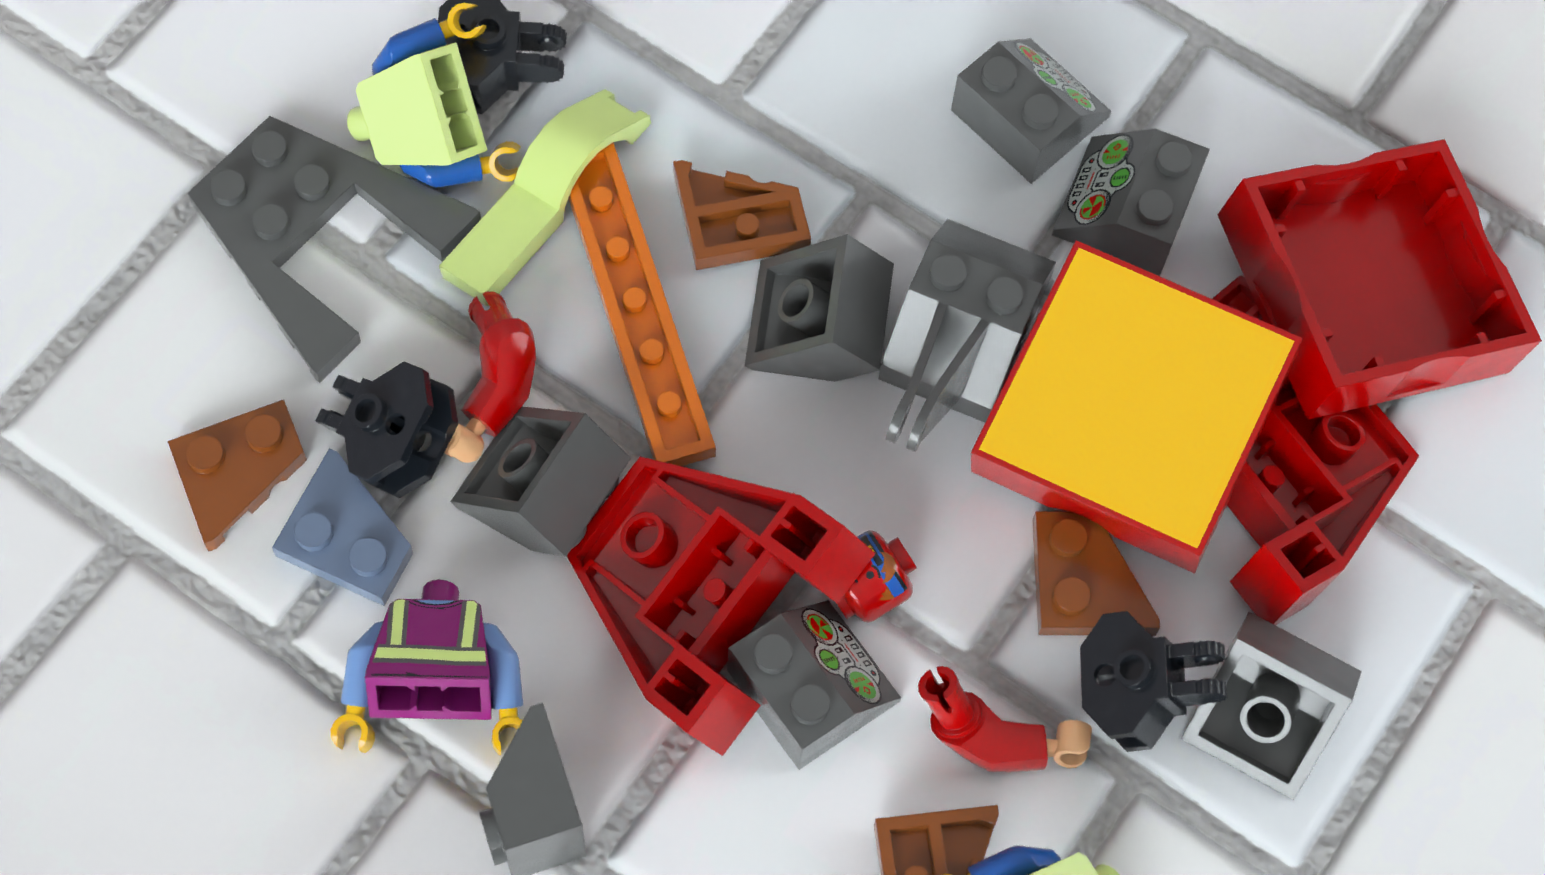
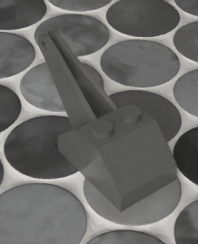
[878,219,1056,452]

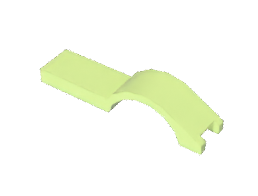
[439,89,651,307]

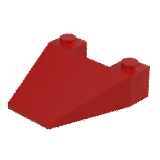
[1227,376,1419,625]
[567,456,876,756]

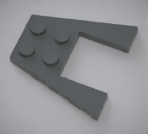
[188,116,481,383]

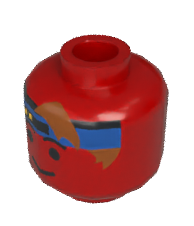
[836,530,917,623]

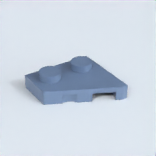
[272,448,413,606]

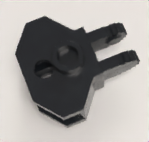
[438,0,567,114]
[315,361,458,498]
[1080,611,1228,752]

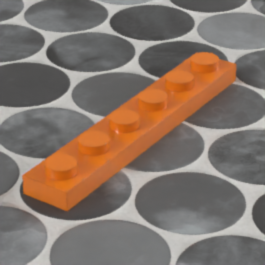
[569,143,716,466]

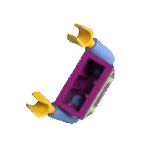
[331,579,523,756]

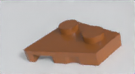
[673,160,811,270]
[167,399,307,552]
[1032,511,1160,636]
[874,805,999,875]

